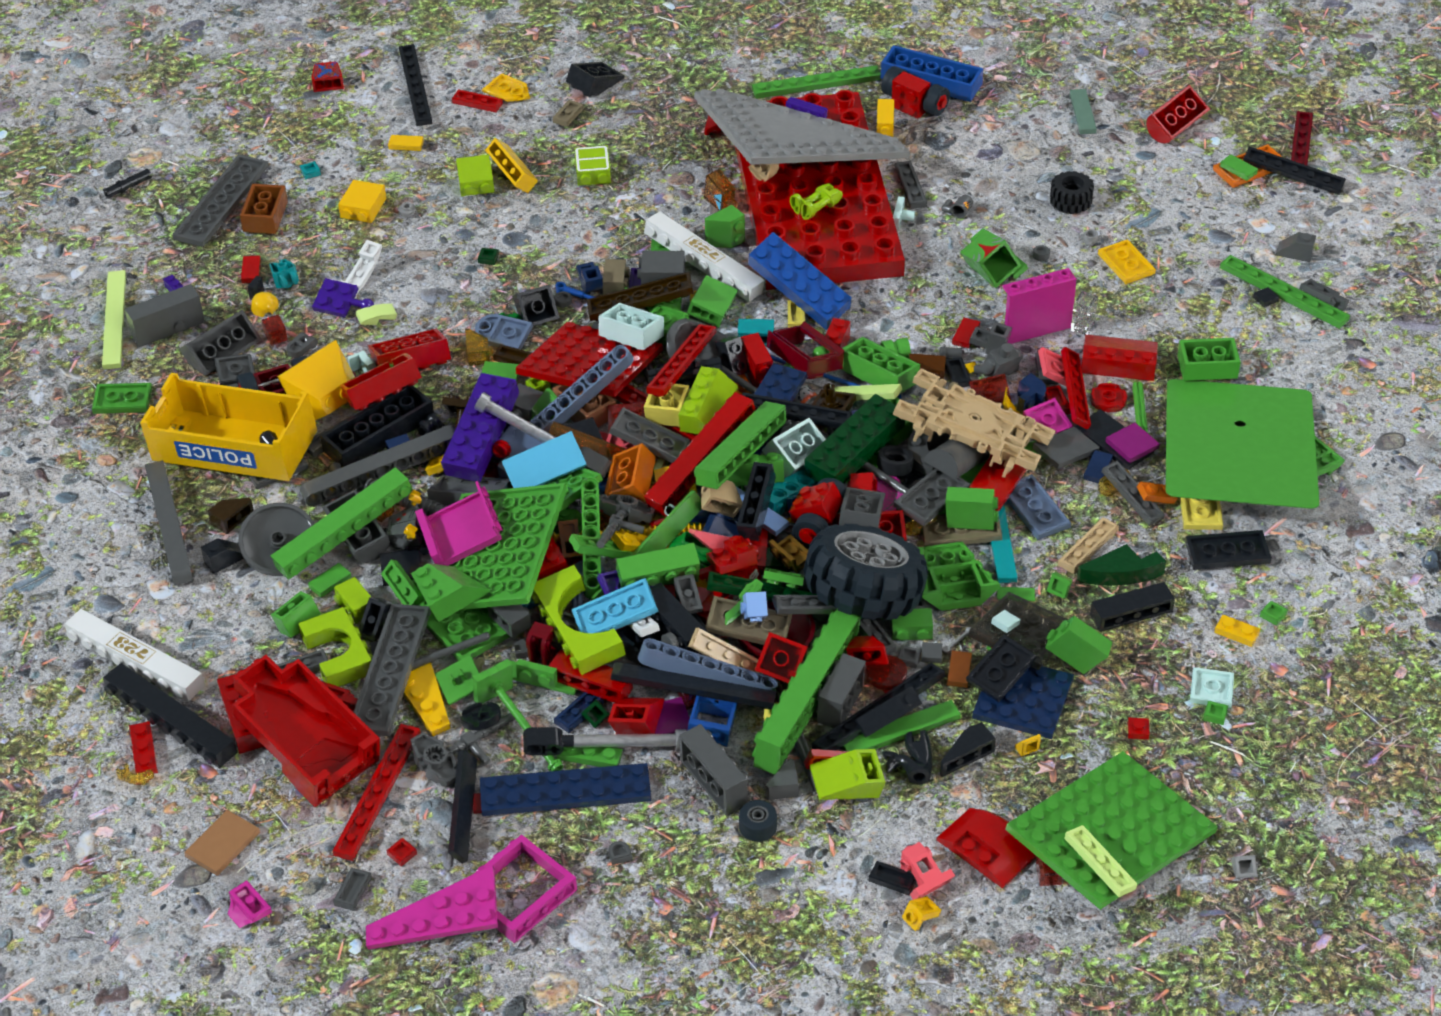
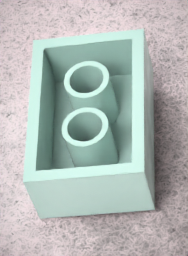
[599,303,664,350]
[762,418,826,478]

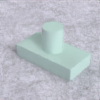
[893,196,915,232]

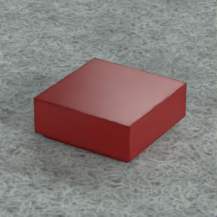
[386,838,417,867]

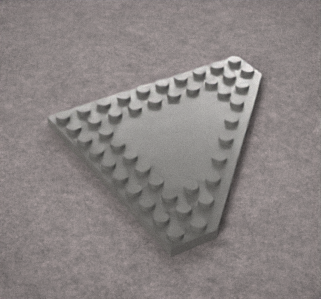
[694,89,910,165]

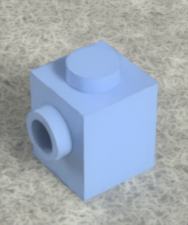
[740,592,768,623]

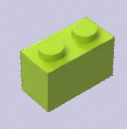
[334,577,371,624]

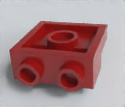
[706,536,759,574]

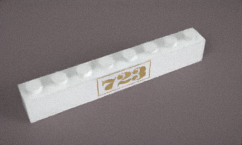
[644,211,765,302]
[64,609,205,702]

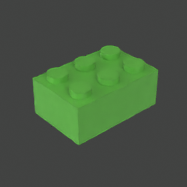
[1177,338,1241,381]

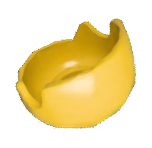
[251,292,279,317]

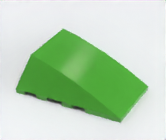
[922,542,1000,611]

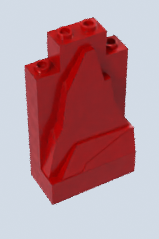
[233,655,380,807]

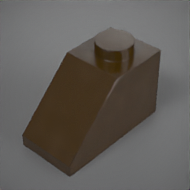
[208,498,254,534]

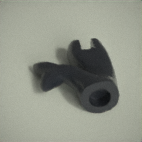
[882,730,932,785]

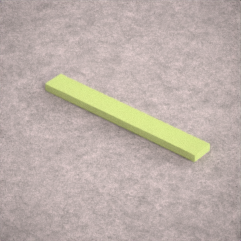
[102,270,126,370]

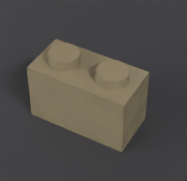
[603,259,630,295]

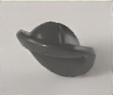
[666,318,727,360]

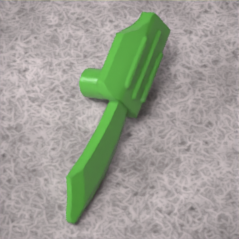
[725,579,763,626]

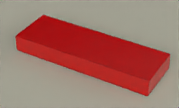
[452,89,503,113]

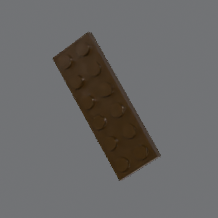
[587,272,694,321]

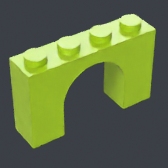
[298,607,373,687]

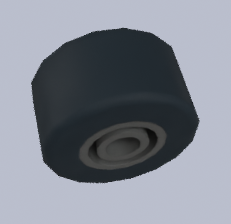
[739,800,777,842]

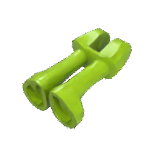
[790,183,843,220]

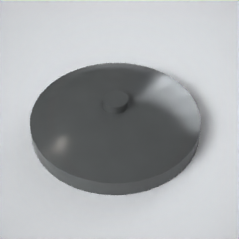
[238,503,314,576]

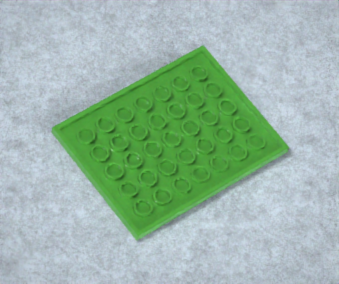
[420,483,568,612]
[1005,751,1218,910]

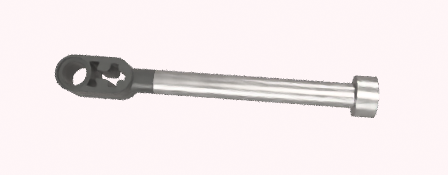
[474,392,612,481]

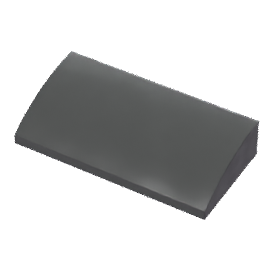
[427,475,511,506]

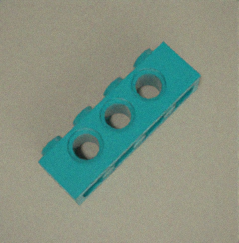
[768,468,818,515]

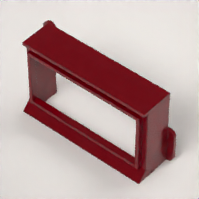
[766,321,845,379]

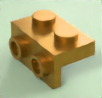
[769,534,808,573]

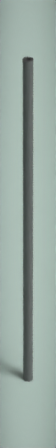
[710,358,909,494]

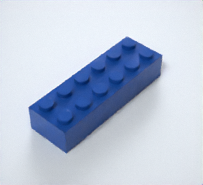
[881,45,984,102]
[748,232,852,330]

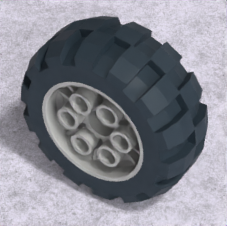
[803,523,928,620]

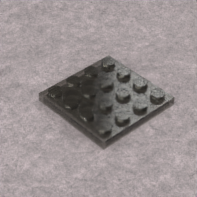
[968,592,1068,670]

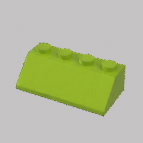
[678,366,738,434]

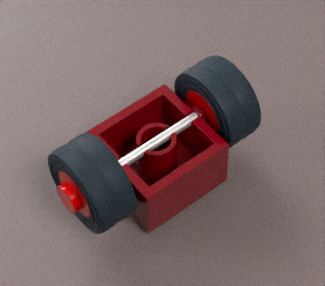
[237,356,307,394]

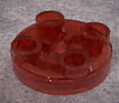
[866,655,907,693]

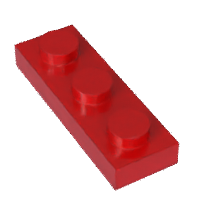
[129,721,158,777]

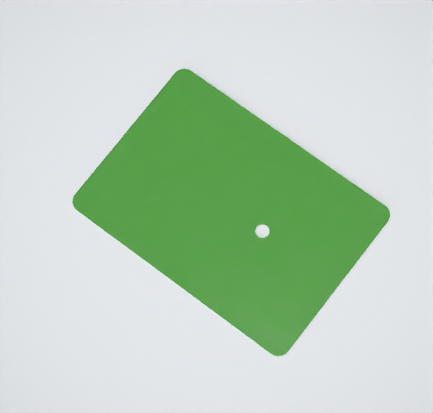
[1165,379,1319,509]

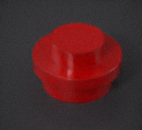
[493,440,511,458]

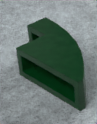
[1077,544,1166,586]

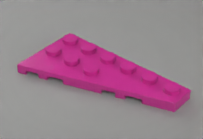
[366,865,498,950]

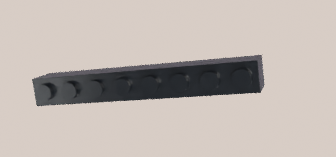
[103,663,237,768]

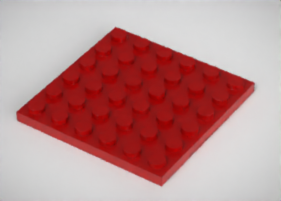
[516,322,663,397]

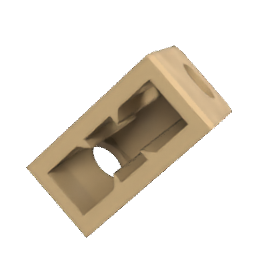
[701,480,743,518]

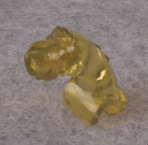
[905,516,937,536]
[116,763,154,785]

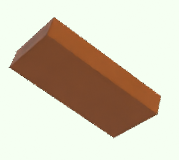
[947,650,972,688]

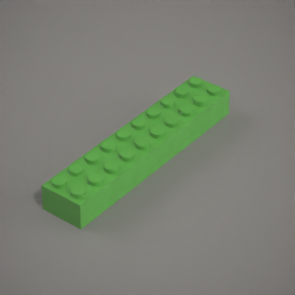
[752,608,861,775]

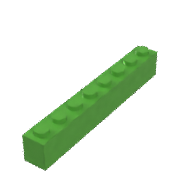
[694,401,786,489]
[270,467,412,580]

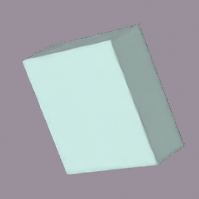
[991,610,1020,633]

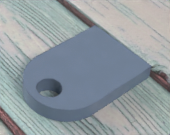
[475,314,533,350]

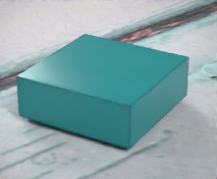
[300,161,321,180]

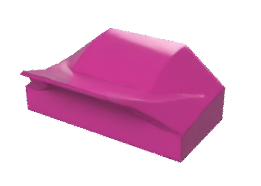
[227,881,272,928]

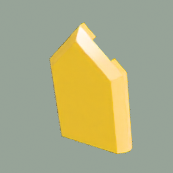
[482,73,530,102]

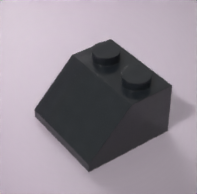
[512,284,560,326]

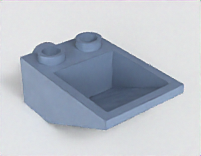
[492,422,542,461]

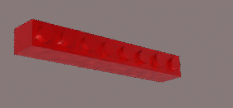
[644,392,756,517]

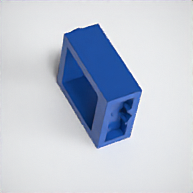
[688,695,737,747]

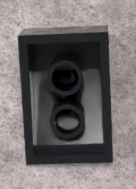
[566,62,625,97]

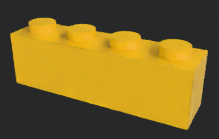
[485,138,538,193]

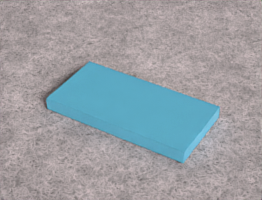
[502,431,587,488]
[571,578,659,633]

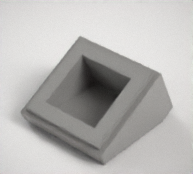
[1231,855,1258,879]

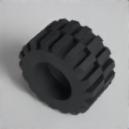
[1050,171,1094,214]

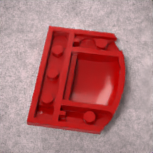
[936,808,1036,888]

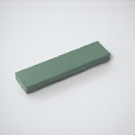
[1069,89,1097,134]

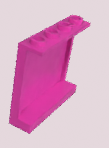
[1002,268,1077,344]
[415,481,503,566]

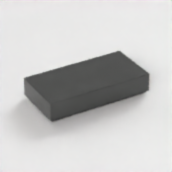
[333,867,372,911]

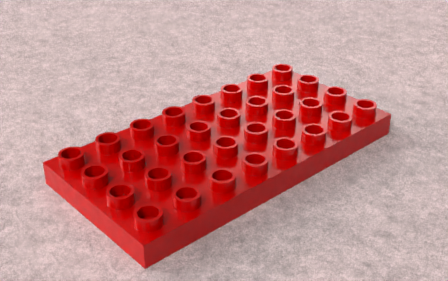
[734,90,905,290]

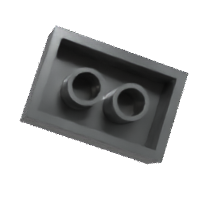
[815,653,866,728]

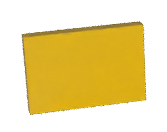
[1098,239,1156,284]

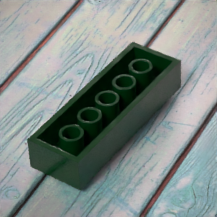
[804,394,905,484]

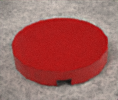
[1090,383,1128,413]

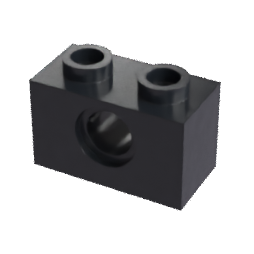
[715,336,750,376]

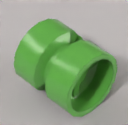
[881,337,911,359]

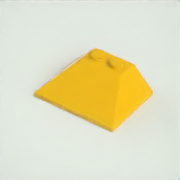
[277,340,355,420]

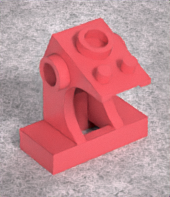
[900,842,955,900]

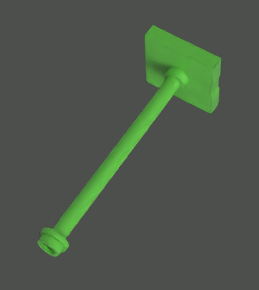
[473,659,563,771]

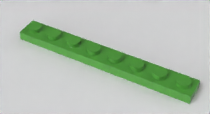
[752,65,881,99]

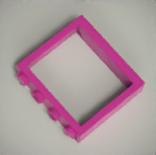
[474,834,577,943]

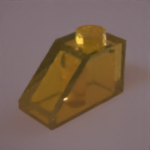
[465,328,493,366]

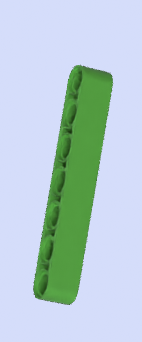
[581,477,601,599]

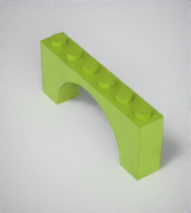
[531,565,626,675]

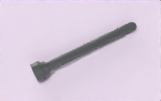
[411,632,490,671]

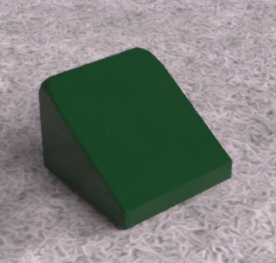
[581,699,610,728]

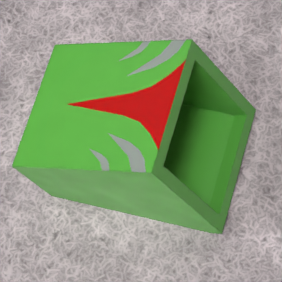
[960,230,1022,288]

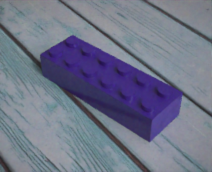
[441,373,519,482]

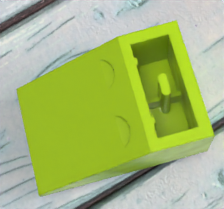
[809,749,886,800]

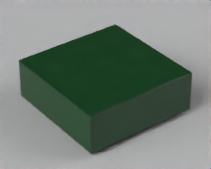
[478,248,499,265]

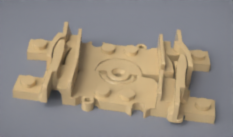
[893,368,1056,478]

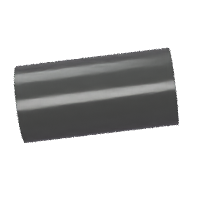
[924,440,990,479]
[322,489,389,563]

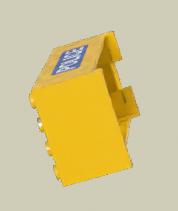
[140,373,318,481]

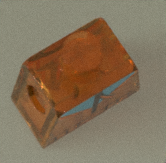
[703,169,738,211]

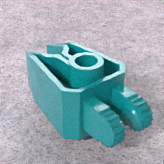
[269,259,299,289]

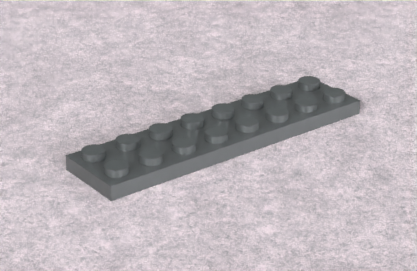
[172,154,269,247]
[354,604,431,736]

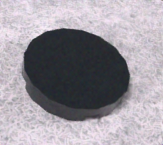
[460,702,502,731]

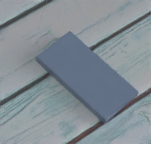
[1006,474,1071,540]

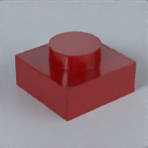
[1127,717,1149,740]

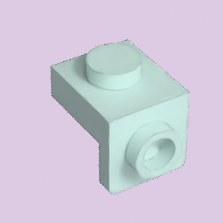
[348,350,376,373]

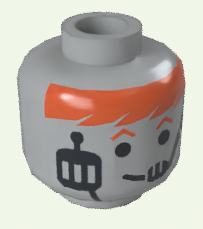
[793,385,817,405]

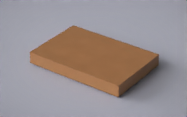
[184,810,260,876]

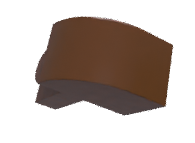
[558,519,583,559]

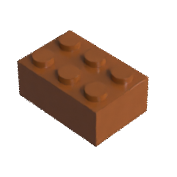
[240,184,288,234]

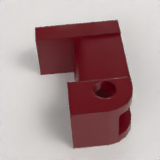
[526,621,559,666]

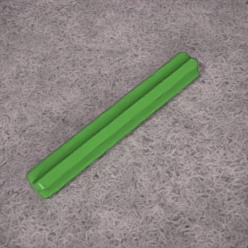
[1132,381,1148,432]

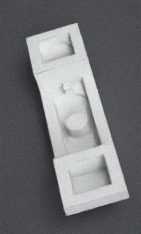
[341,240,382,295]

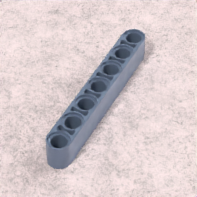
[530,345,634,434]
[638,638,778,691]

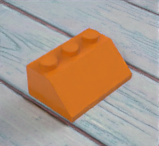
[604,443,656,501]

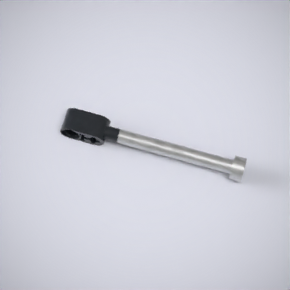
[523,727,686,756]

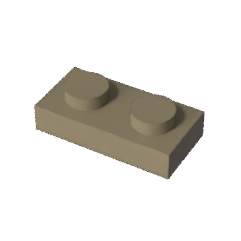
[553,100,583,127]

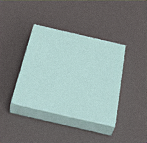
[1189,667,1234,708]

